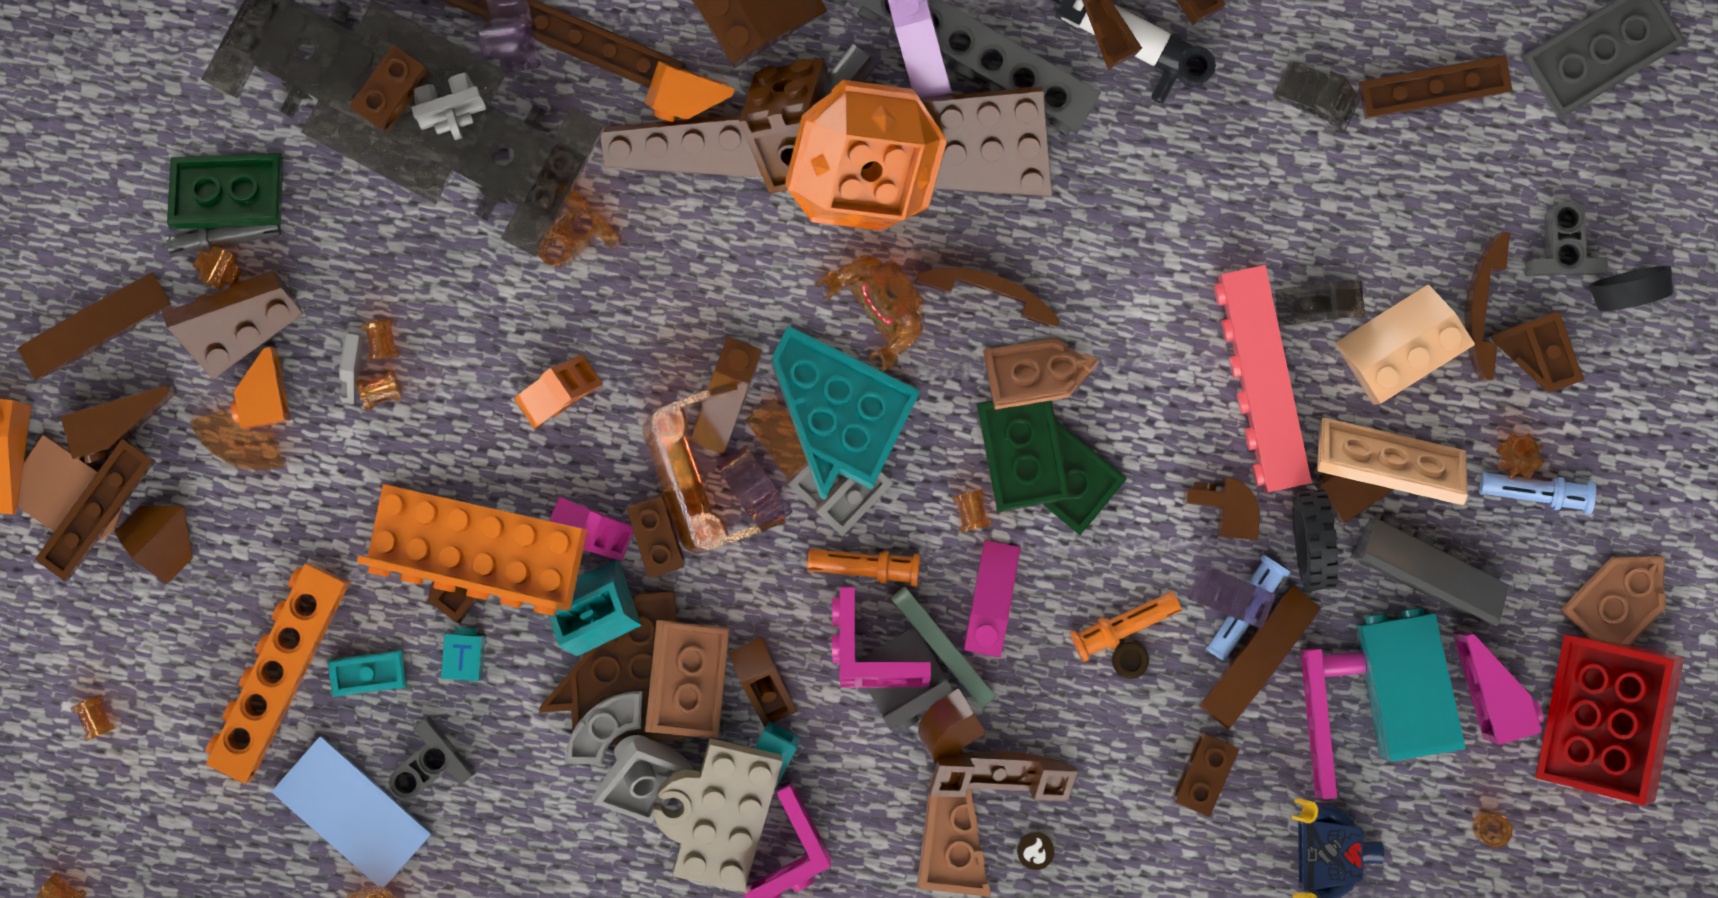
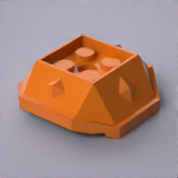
[785,80,947,230]

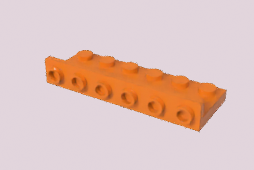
[357,484,588,616]

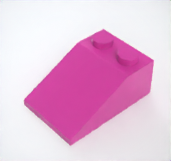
[1452,631,1544,745]

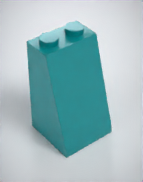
[1356,607,1466,762]

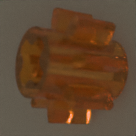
[193,246,242,291]
[1496,432,1544,480]

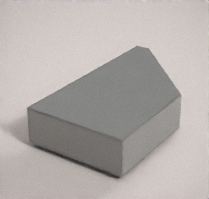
[339,333,365,404]

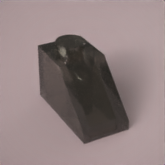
[1275,281,1365,326]

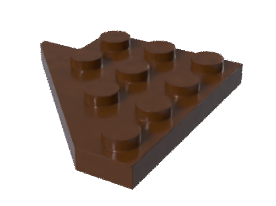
[539,591,686,745]

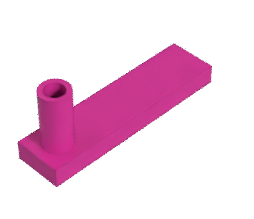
[1300,648,1366,799]

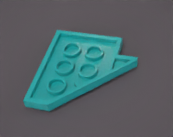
[771,326,920,500]

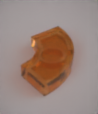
[190,409,285,470]

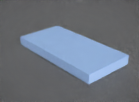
[271,736,432,890]

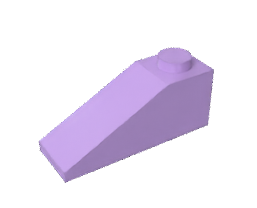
[888,0,952,98]

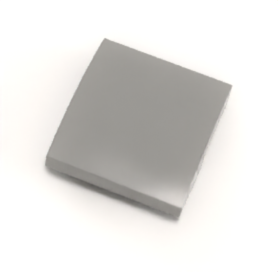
[786,461,893,536]

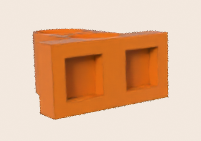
[514,354,603,430]

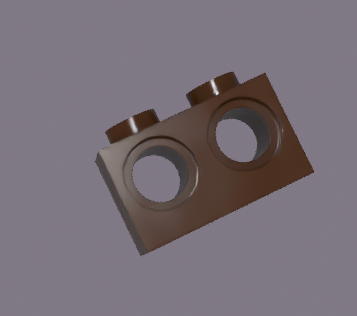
[349,45,431,135]
[626,492,685,578]
[1171,731,1239,817]

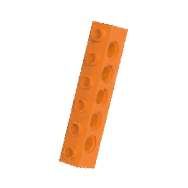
[205,563,350,784]

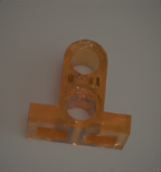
[537,184,624,269]

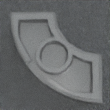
[565,691,643,765]

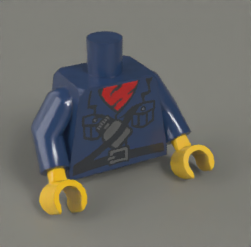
[1292,798,1384,898]

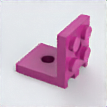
[832,587,931,688]
[744,779,832,898]

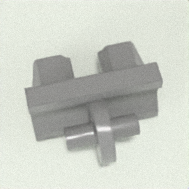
[411,72,486,140]

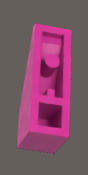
[963,540,1021,658]

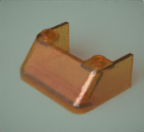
[642,382,786,554]

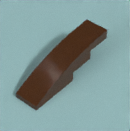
[17,272,171,381]
[1199,585,1321,729]

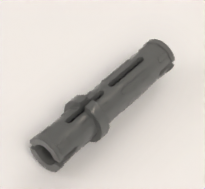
[166,225,281,258]

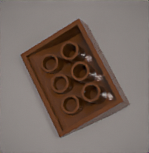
[691,0,827,69]

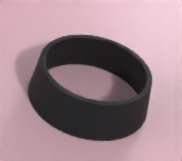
[1589,266,1673,311]

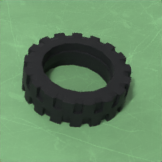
[1292,489,1339,591]

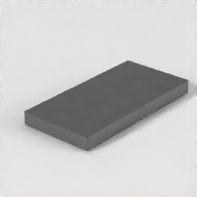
[1520,0,1686,120]

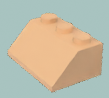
[1335,284,1475,405]

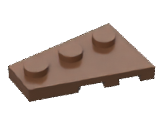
[916,777,991,897]

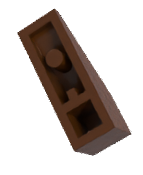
[690,336,763,454]
[60,385,177,464]

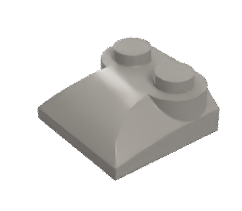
[592,735,693,823]

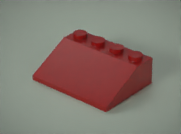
[1536,634,1685,806]

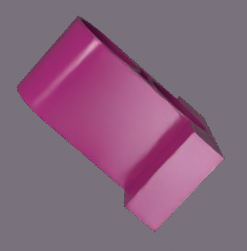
[549,496,634,561]

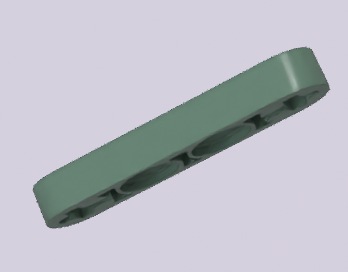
[890,586,996,708]

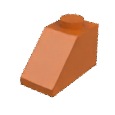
[644,61,735,122]
[230,347,291,429]

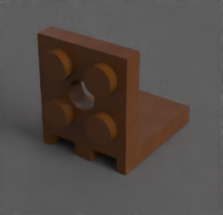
[739,58,828,194]

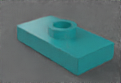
[327,650,408,697]

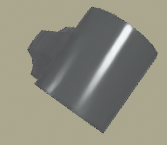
[820,44,877,100]

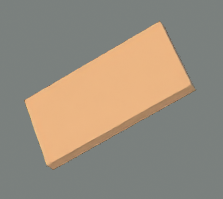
[1318,418,1468,505]

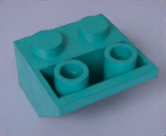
[548,559,642,656]

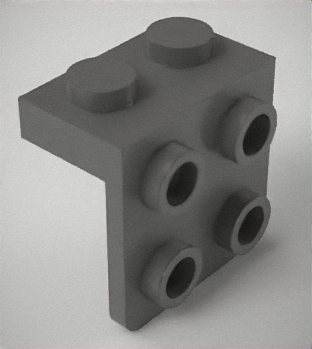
[857,629,954,732]

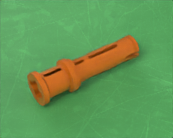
[807,548,920,587]
[1069,590,1182,662]

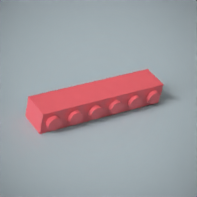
[1214,265,1312,492]

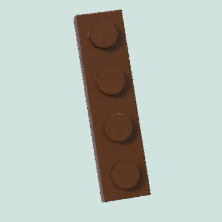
[1358,55,1513,120]
[34,439,155,581]

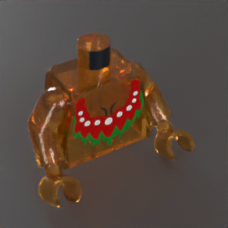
[815,255,924,372]

